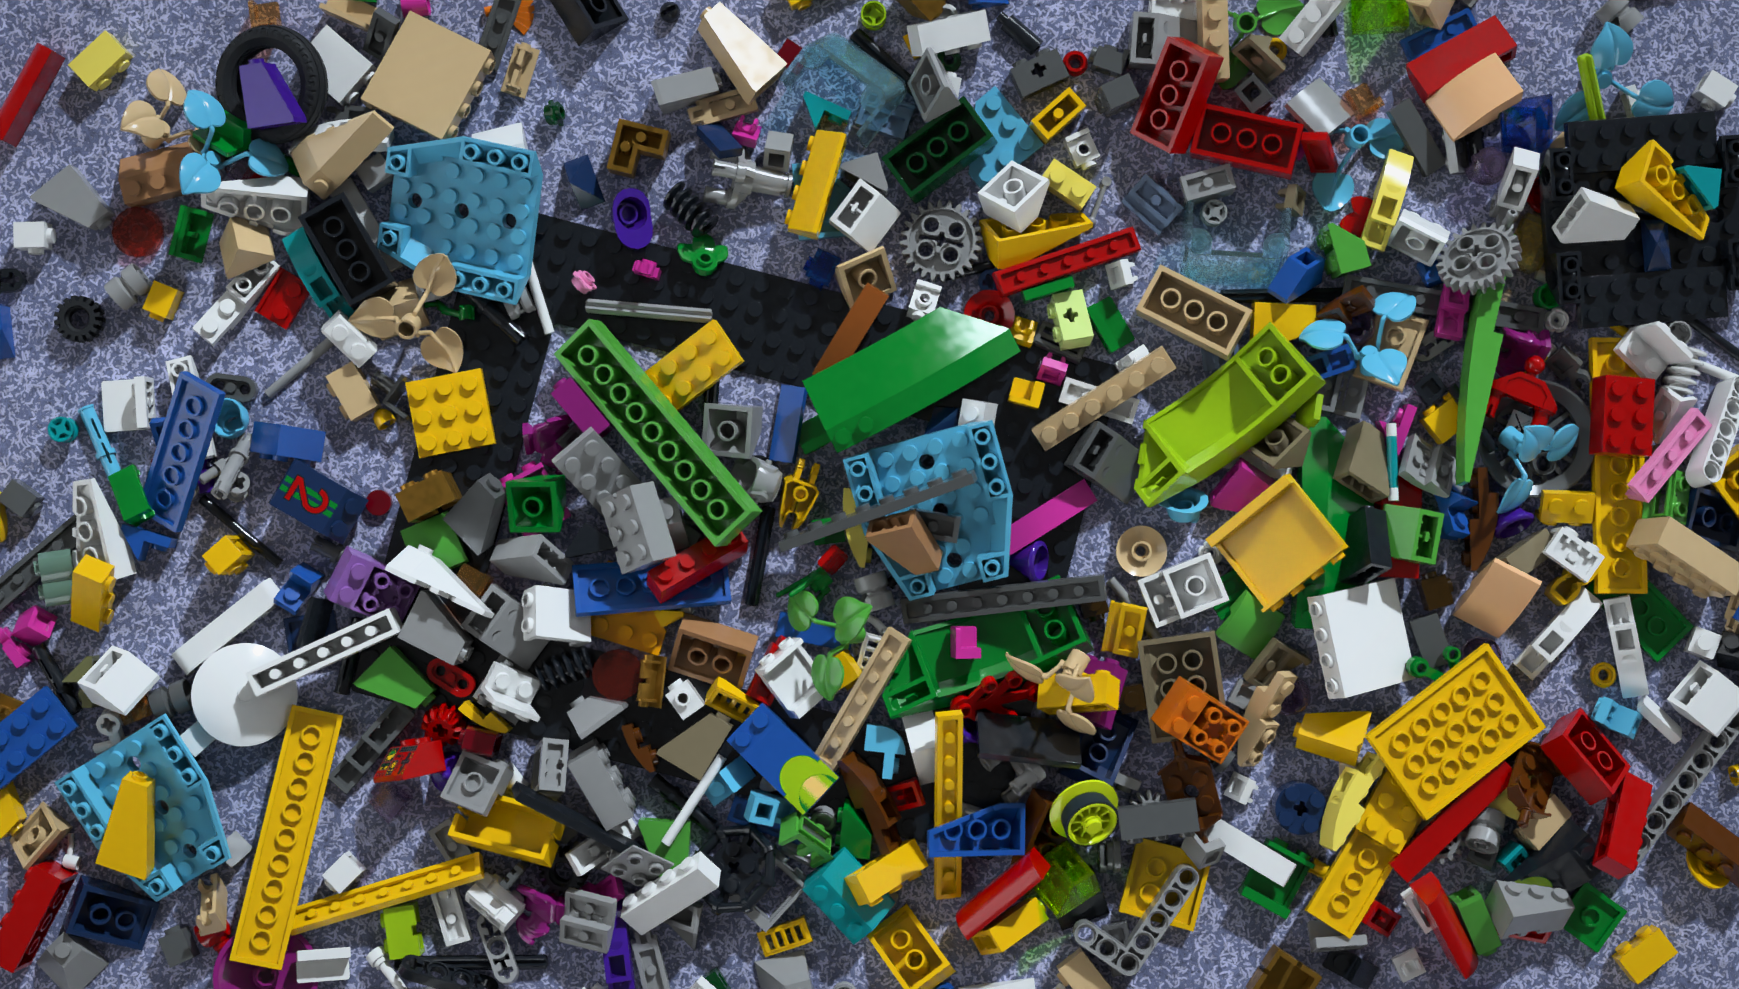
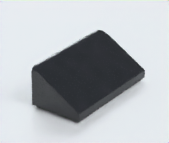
[296,596,334,648]

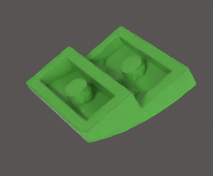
[400,511,469,570]
[1215,590,1285,660]

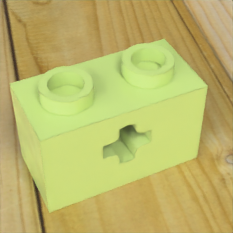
[1047,289,1094,351]

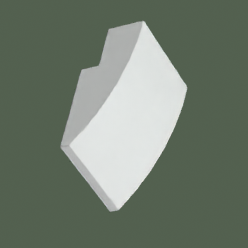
[1136,552,1229,628]

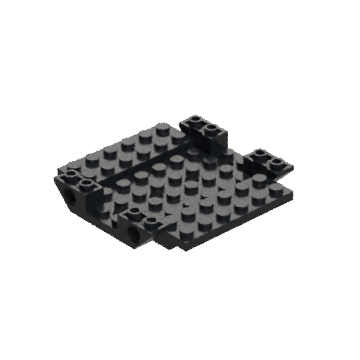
[1538,111,1739,329]

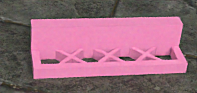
[1625,407,1712,503]

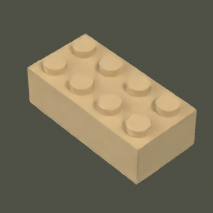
[1136,264,1253,361]
[1626,516,1739,599]

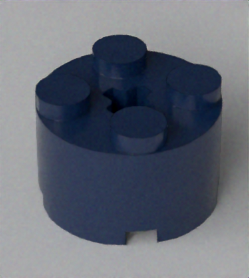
[1270,780,1326,835]

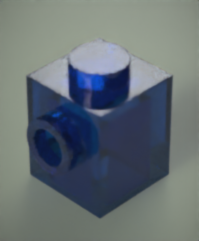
[803,247,842,290]

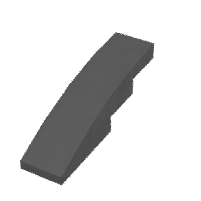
[328,701,415,794]

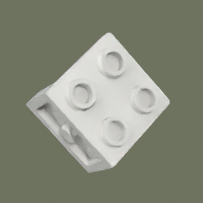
[1613,321,1694,381]
[101,376,156,432]
[1542,526,1605,583]
[480,661,541,722]

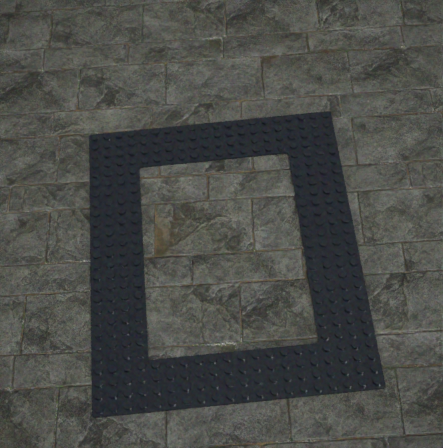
[351,213,1119,860]

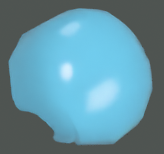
[214,398,249,440]

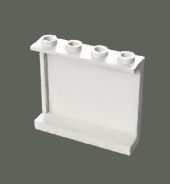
[1307,578,1416,699]

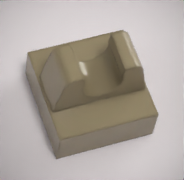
[1275,184,1306,217]

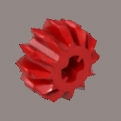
[421,702,467,747]

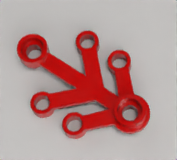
[950,670,1039,721]

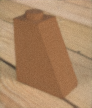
[865,509,943,575]

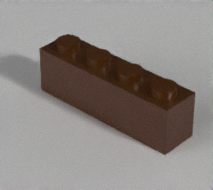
[1666,802,1739,888]

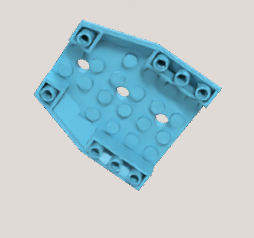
[377,136,543,305]
[843,420,1013,601]
[54,713,232,902]

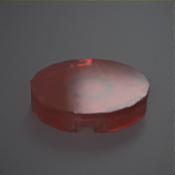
[112,206,164,258]
[592,649,643,701]

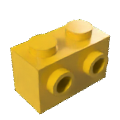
[202,535,255,576]

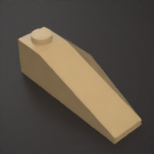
[290,110,394,200]

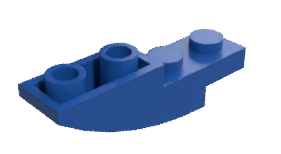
[1305,344,1357,379]

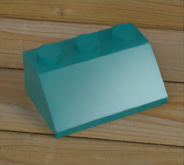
[802,847,895,945]

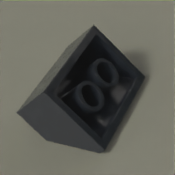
[550,0,629,46]

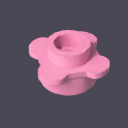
[571,270,597,294]

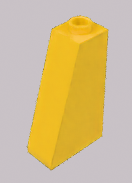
[95,771,155,880]

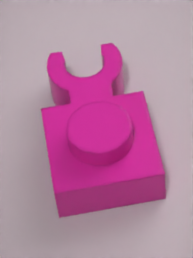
[632,259,662,281]
[0,627,33,668]

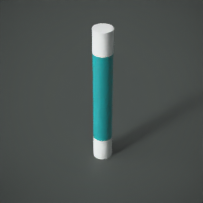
[1386,423,1399,501]

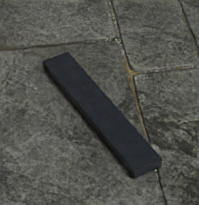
[511,781,648,853]

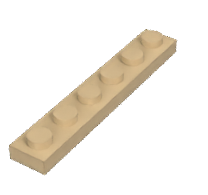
[1032,346,1177,452]
[815,627,912,771]

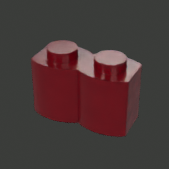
[458,724,503,758]

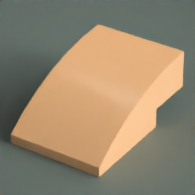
[1425,53,1524,142]
[1453,558,1542,638]

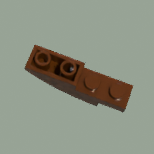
[1461,467,1499,571]
[837,751,902,855]

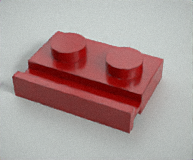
[254,267,310,330]

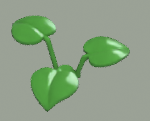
[1218,0,1304,90]
[787,589,872,701]

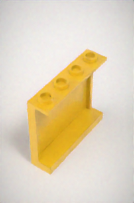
[1205,474,1349,613]

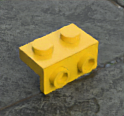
[1535,490,1596,526]

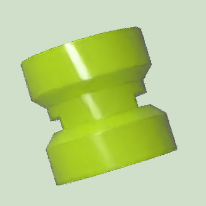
[861,1,886,31]

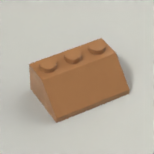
[118,141,197,209]
[667,613,759,690]

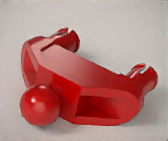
[1485,355,1557,426]

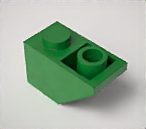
[835,798,873,860]

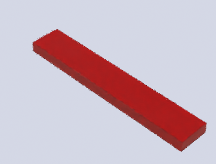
[992,226,1142,298]
[1388,760,1513,883]

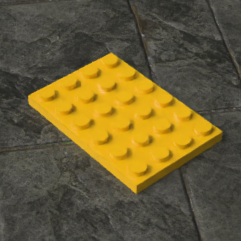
[1364,643,1546,821]

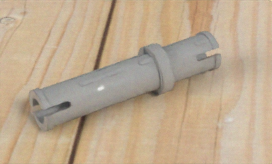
[211,432,252,500]

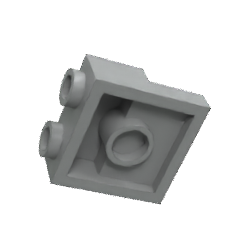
[440,751,514,817]

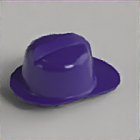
[610,188,653,249]

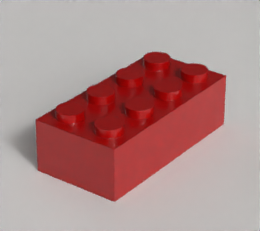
[1130,36,1224,154]
[1190,103,1304,180]
[0,859,78,973]

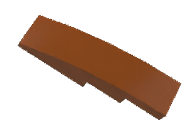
[812,282,889,375]

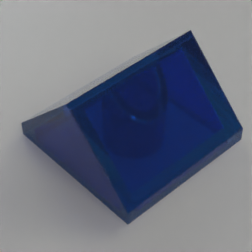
[1500,94,1553,153]

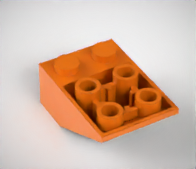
[1150,676,1249,765]

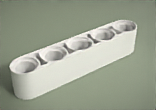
[1685,375,1739,488]
[171,578,280,676]

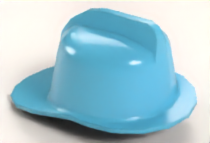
[1159,487,1209,523]

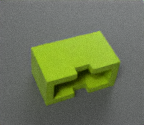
[380,901,425,960]

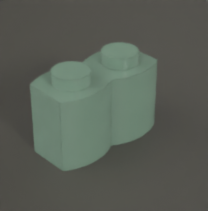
[33,549,74,607]

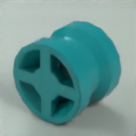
[48,417,79,443]

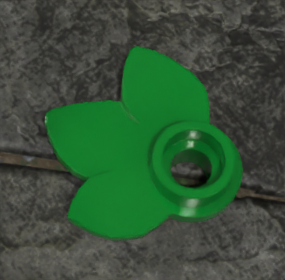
[677,234,728,276]

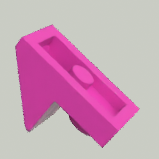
[1375,404,1418,456]

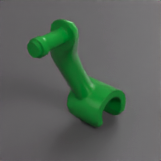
[424,299,475,320]

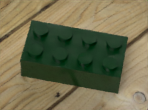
[881,96,998,204]

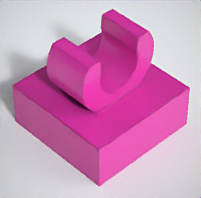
[732,115,762,148]
[1036,352,1068,386]

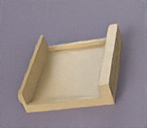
[360,11,496,140]

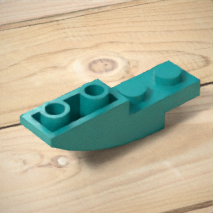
[282,226,357,319]

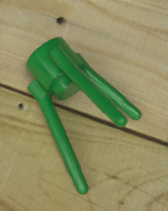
[776,567,833,605]

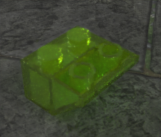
[1350,0,1409,35]
[1033,840,1100,919]

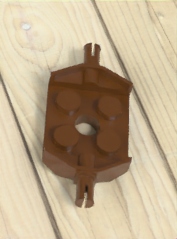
[1507,733,1562,828]
[1157,739,1223,844]

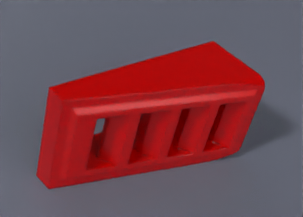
[817,544,848,575]

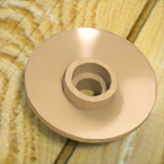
[1116,526,1167,577]

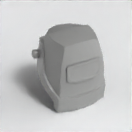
[730,456,783,504]

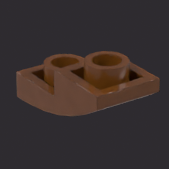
[621,722,660,773]

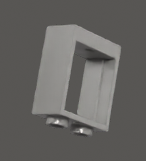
[531,738,569,801]
[729,850,806,932]

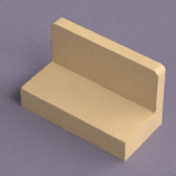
[319,0,377,32]

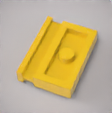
[1101,600,1148,659]

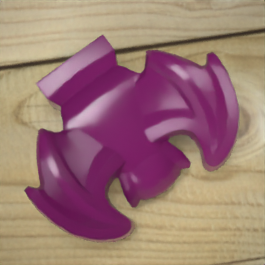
[1495,327,1552,377]
[522,414,572,475]
[516,884,565,945]

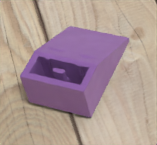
[324,546,420,622]

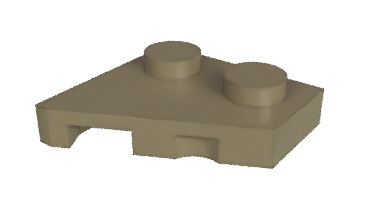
[1242,636,1311,687]

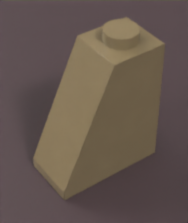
[1333,421,1390,504]
[1477,528,1553,574]
[656,711,733,780]

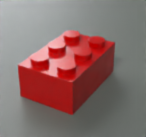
[1589,375,1655,459]
[1540,707,1631,805]

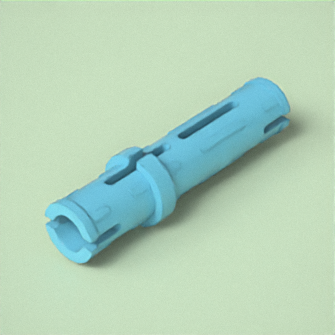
[78,404,121,481]

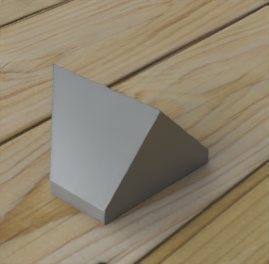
[663,901,704,951]

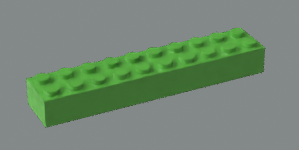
[554,319,762,547]

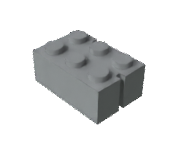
[599,481,677,574]
[567,738,636,832]

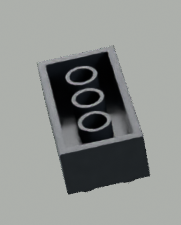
[298,192,399,311]

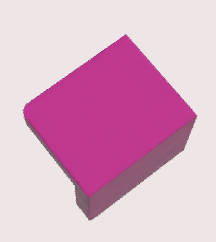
[11,605,58,647]
[950,626,981,659]

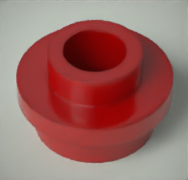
[1063,51,1088,77]

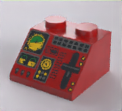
[373,736,446,783]

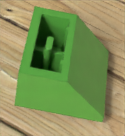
[1316,223,1371,280]
[1383,504,1444,565]

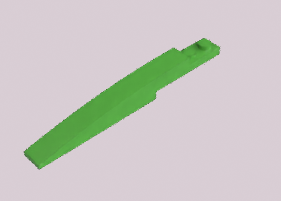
[1456,276,1506,486]

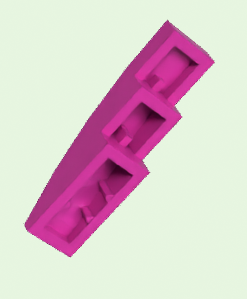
[1010,479,1098,555]

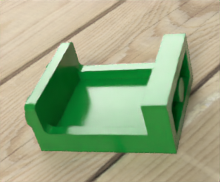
[1237,837,1315,919]

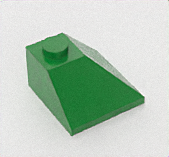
[505,475,567,533]

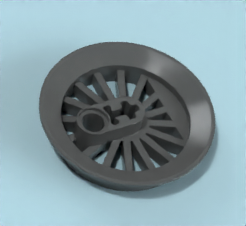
[1478,380,1594,498]

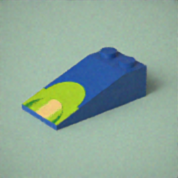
[726,703,840,815]

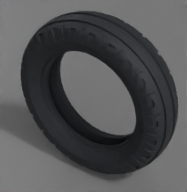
[215,25,328,144]

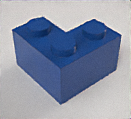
[250,421,326,466]

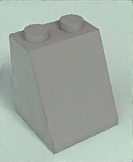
[397,590,474,666]

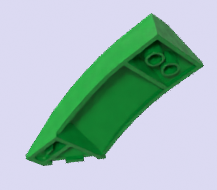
[1290,416,1374,629]

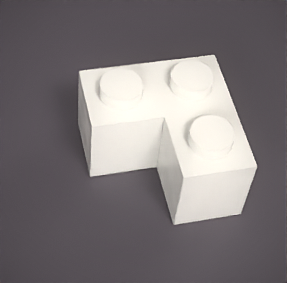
[902,710,935,786]

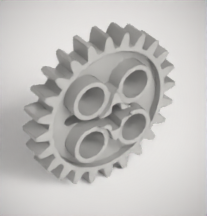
[900,200,983,283]
[1436,222,1522,295]

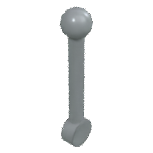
[1089,176,1112,226]

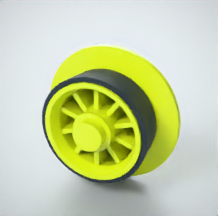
[1049,780,1119,847]

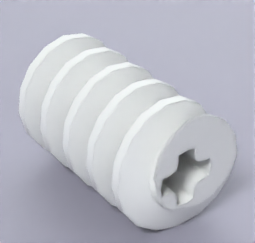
[1659,347,1707,398]

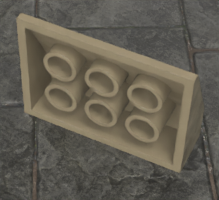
[1137,629,1226,744]

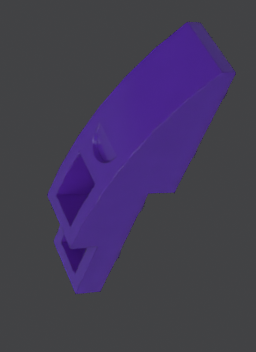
[603,898,636,989]

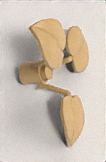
[120,68,228,162]
[348,253,463,373]
[1005,649,1096,735]

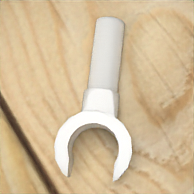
[62,833,81,870]

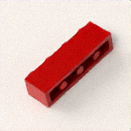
[647,531,749,604]
[1592,772,1653,880]

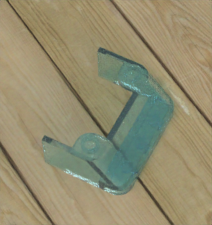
[779,33,907,148]
[1180,202,1292,289]

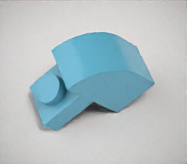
[1590,696,1643,740]
[864,723,905,780]
[744,789,796,827]

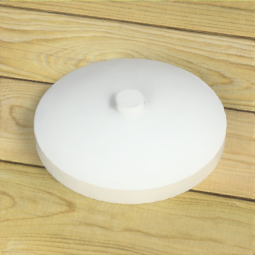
[191,643,298,747]

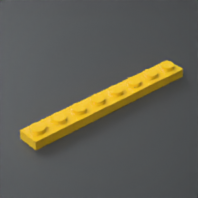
[934,709,963,900]
[291,852,484,936]

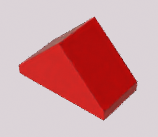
[886,776,926,811]
[1361,899,1402,938]

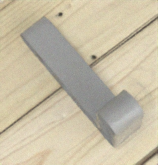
[1072,863,1199,976]

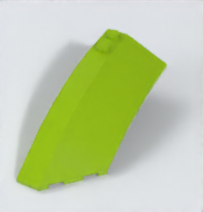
[1134,322,1326,508]

